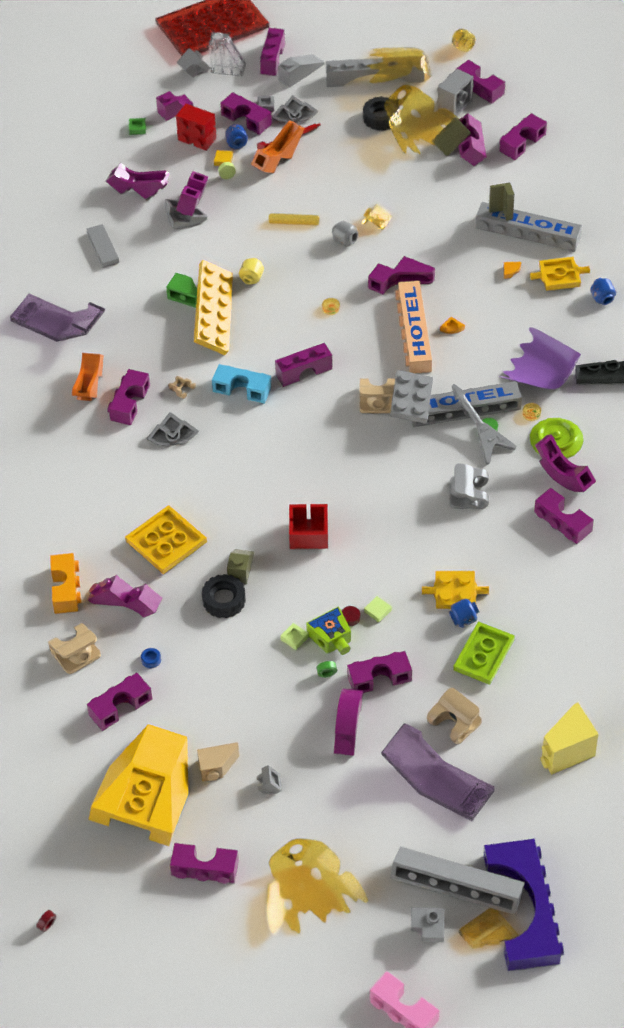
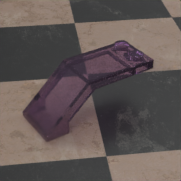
[10,293,105,342]
[381,723,495,821]

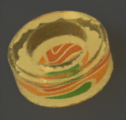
[322,298,340,315]
[522,403,541,421]

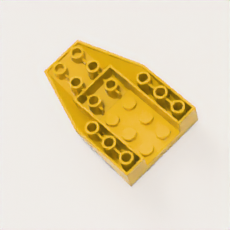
[88,724,188,846]

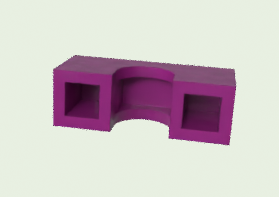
[260,28,285,76]
[455,59,505,104]
[220,92,272,135]
[459,113,486,166]
[499,113,547,160]
[176,171,209,216]
[275,342,333,387]
[107,369,150,425]
[534,488,594,544]
[347,651,412,693]
[87,672,152,731]
[170,843,239,884]

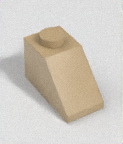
[197,742,239,781]

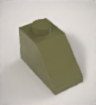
[227,549,254,585]

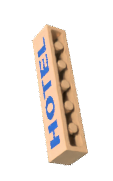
[395,281,432,373]

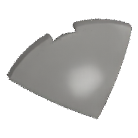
[272,95,318,123]
[165,199,207,228]
[147,412,199,446]

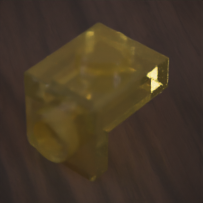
[362,204,392,230]

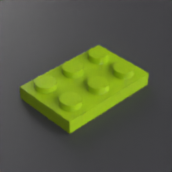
[453,621,515,685]

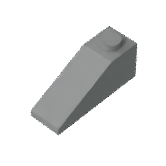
[278,55,325,88]

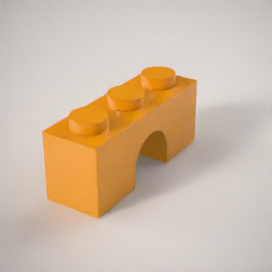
[50,553,81,614]

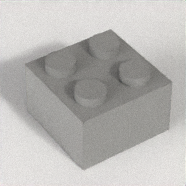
[437,69,473,119]

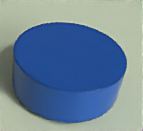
[141,648,161,668]

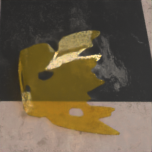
[366,47,432,83]
[384,85,459,154]
[267,839,368,934]

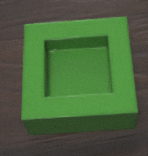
[129,118,146,135]

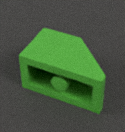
[166,273,197,308]

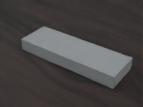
[86,224,119,267]

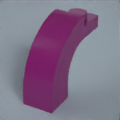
[535,435,596,492]
[333,688,363,756]

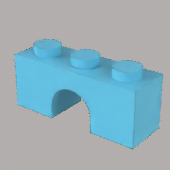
[212,364,272,404]

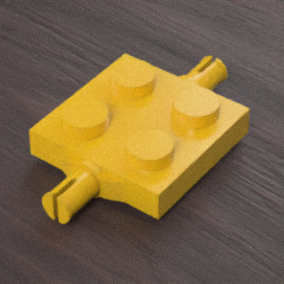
[530,257,590,291]
[422,571,489,609]

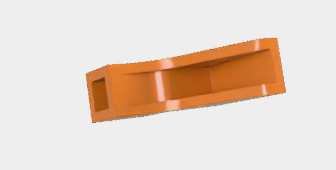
[251,121,305,173]
[72,353,104,401]

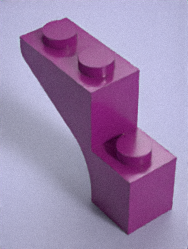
[105,163,170,200]
[368,256,435,295]
[87,575,162,618]

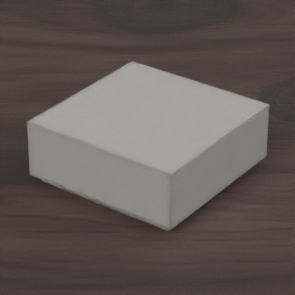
[258,96,274,112]

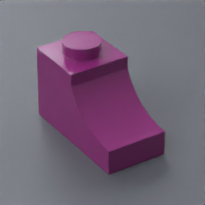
[156,91,194,121]

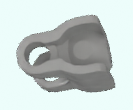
[449,463,489,509]

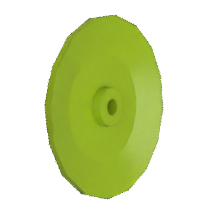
[530,418,584,458]

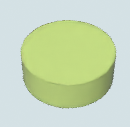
[218,162,236,179]

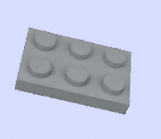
[390,370,433,424]

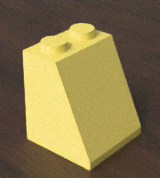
[540,702,598,775]

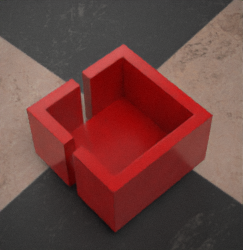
[176,104,217,151]
[289,504,328,549]

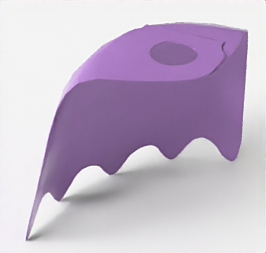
[499,327,581,389]

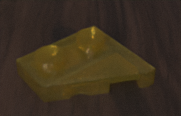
[459,908,520,949]

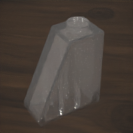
[209,32,246,77]

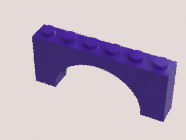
[483,838,564,971]

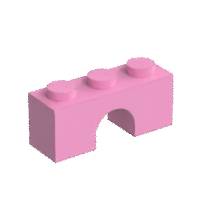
[370,971,439,1028]

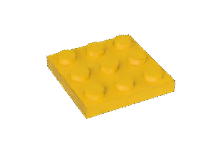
[125,505,207,575]

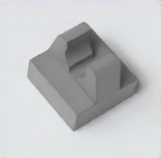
[257,765,282,794]

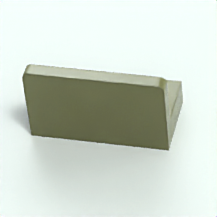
[432,117,471,156]
[488,182,515,220]

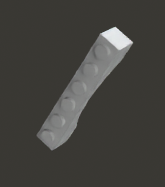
[326,56,425,87]

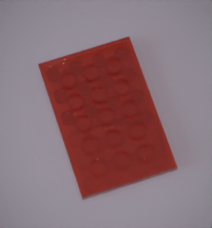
[155,0,269,56]

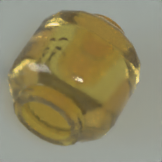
[452,28,476,52]

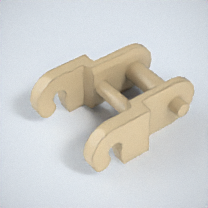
[168,376,196,399]

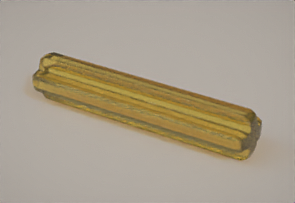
[269,213,320,225]

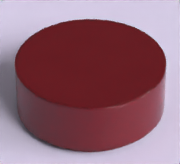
[342,606,360,626]
[36,910,56,932]

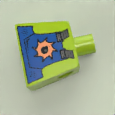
[306,606,351,655]

